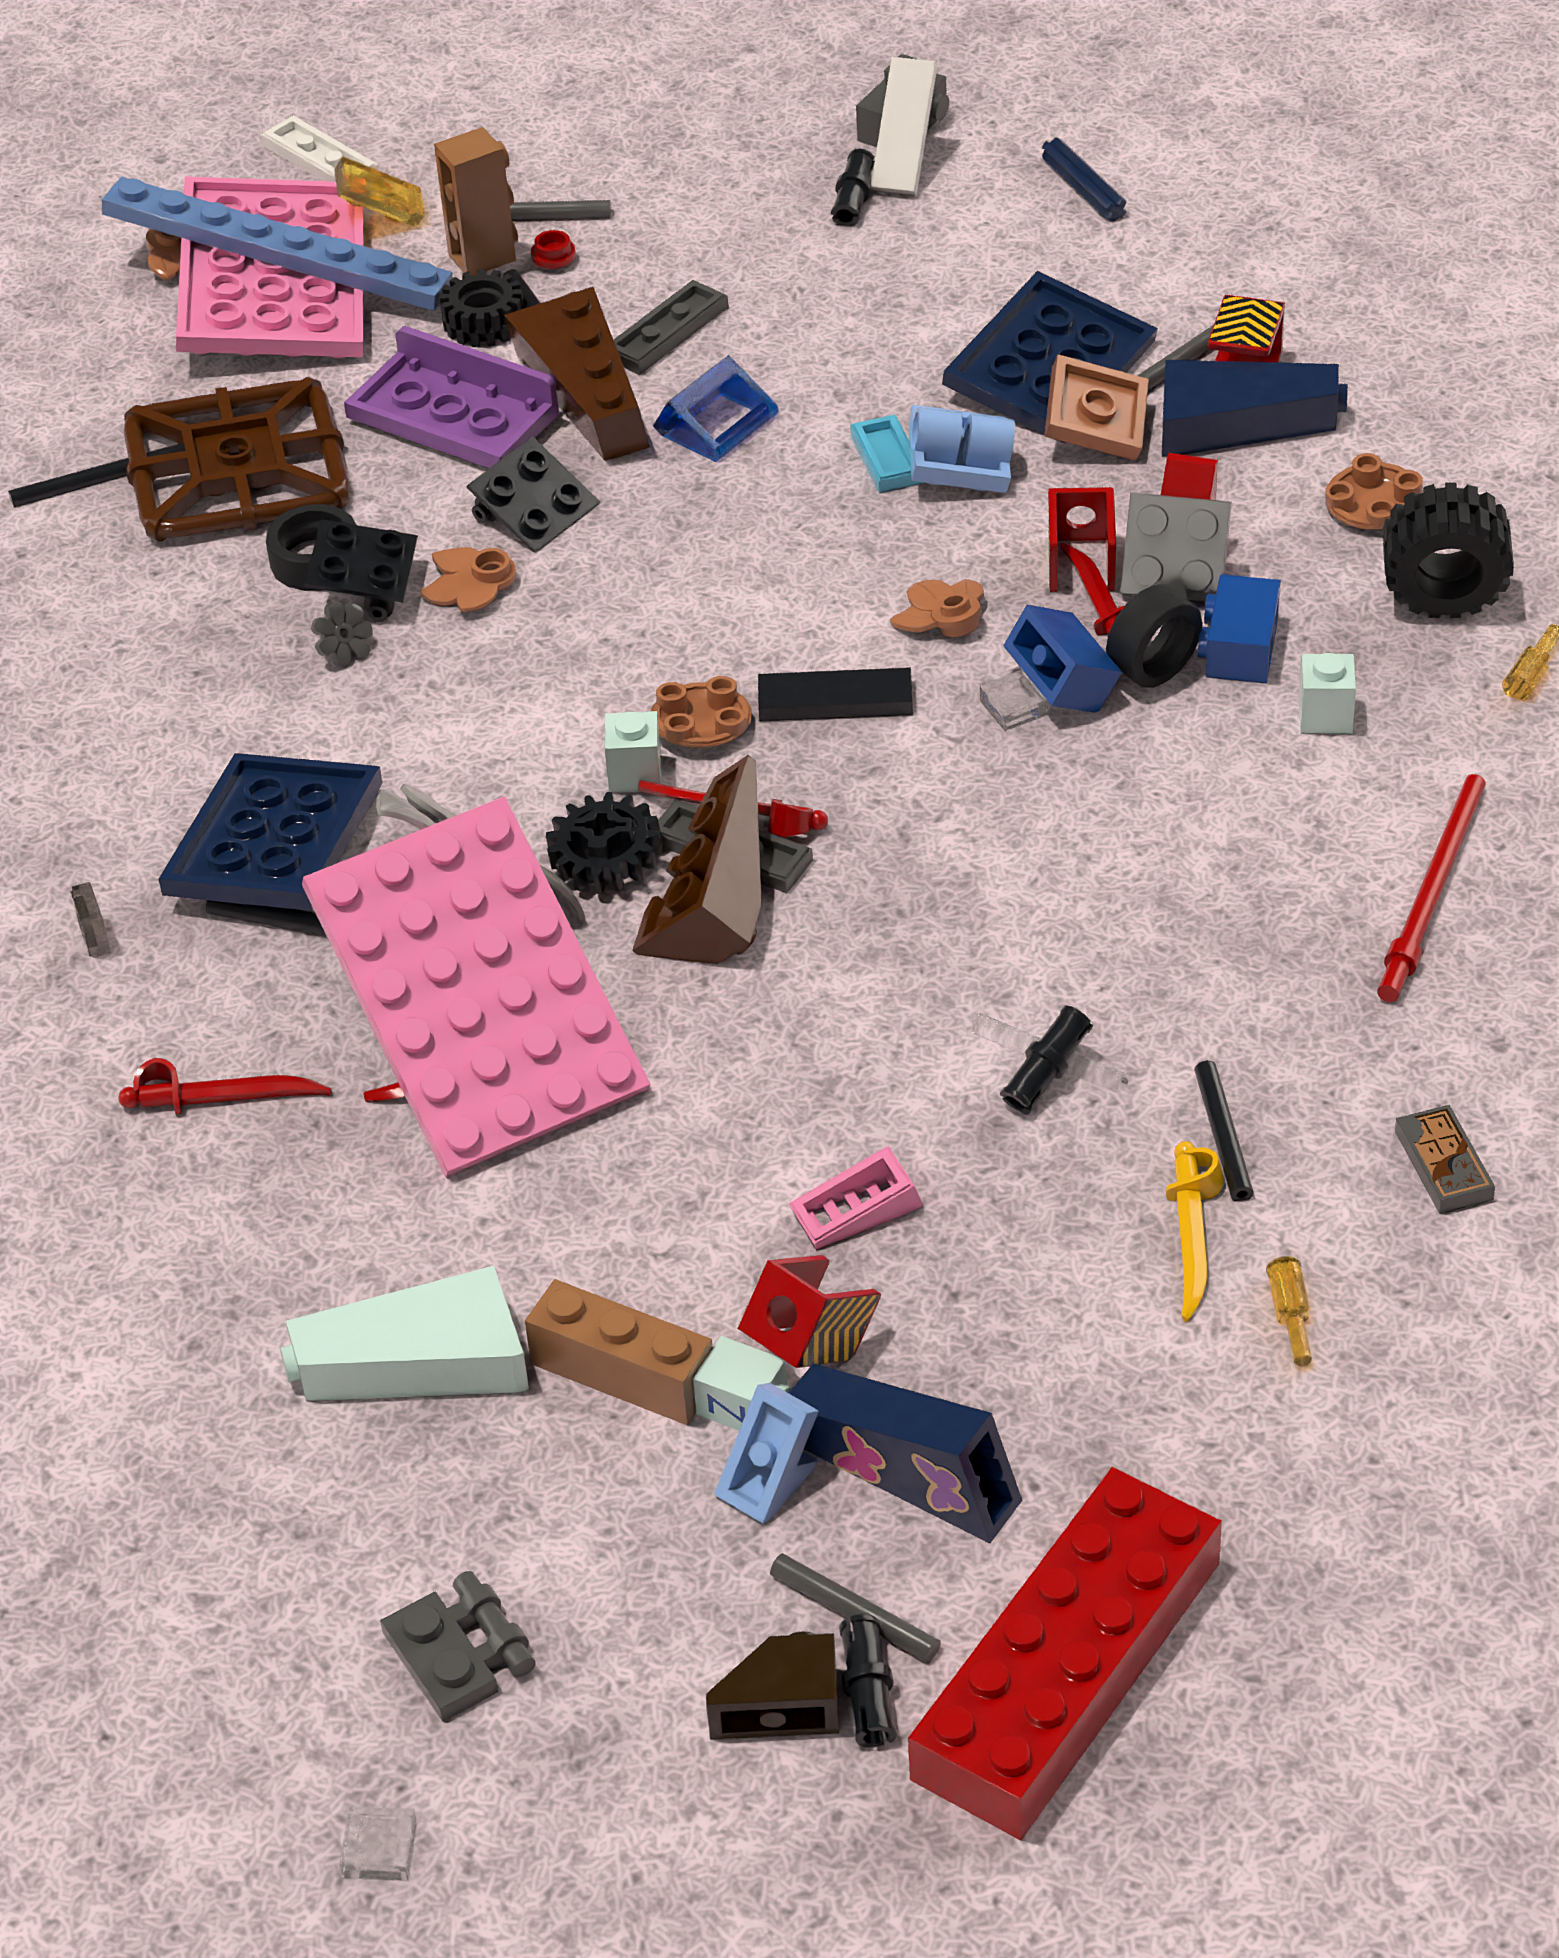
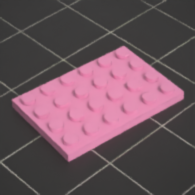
[176,176,363,359]
[302,796,650,1177]

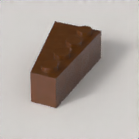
[505,287,650,461]

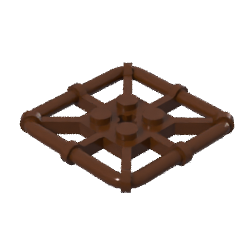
[123,377,350,541]

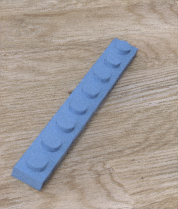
[101,176,453,311]

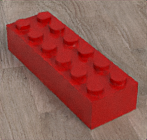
[908,1467,1222,1841]

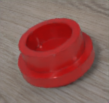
[531,230,576,269]

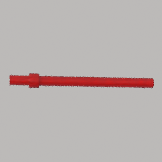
[1377,774,1486,1002]

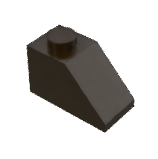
[706,1631,839,1740]

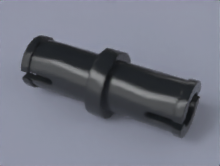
[831,148,875,226]
[1000,1005,1093,1115]
[839,1614,897,1748]

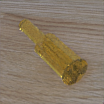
[1502,624,1559,701]
[1266,1256,1312,1367]

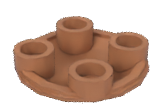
[1325,453,1423,530]
[651,676,752,748]

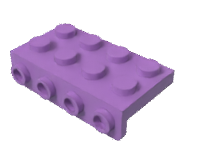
[344,326,559,468]

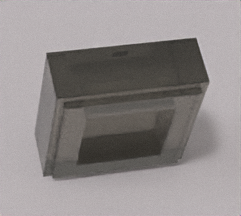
[70,882,111,958]

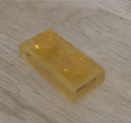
[334,156,425,227]

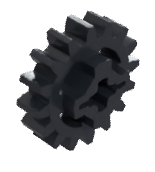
[545,792,663,894]

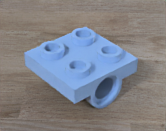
[909,405,1015,493]

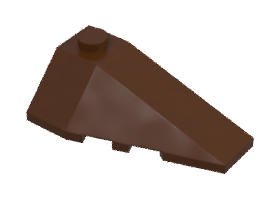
[632,755,761,964]

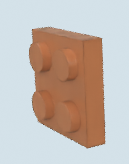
[1044,355,1149,461]

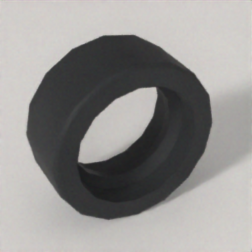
[266,504,357,591]
[1106,585,1203,688]

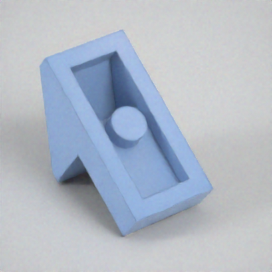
[714,1383,819,1523]

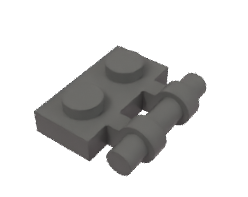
[380,1571,536,1722]

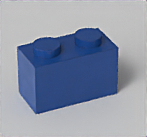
[1198,574,1281,683]
[1003,604,1122,713]

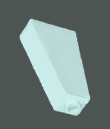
[280,1266,529,1401]

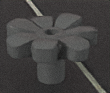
[311,602,373,666]

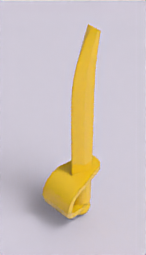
[1165,1141,1225,1323]

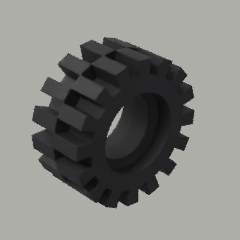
[440,269,524,347]

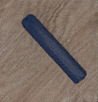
[1042,137,1127,221]

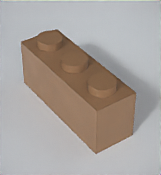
[434,127,518,276]
[525,1279,713,1426]

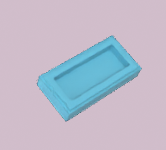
[850,415,925,493]

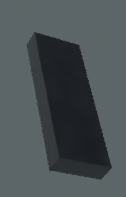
[758,667,913,721]

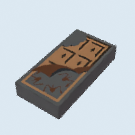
[1395,1104,1495,1214]

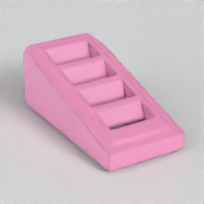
[789,1146,923,1250]

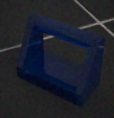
[653,355,779,462]

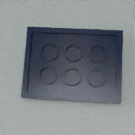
[942,271,1158,443]
[158,753,383,911]

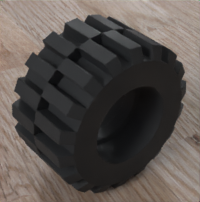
[1383,482,1514,618]

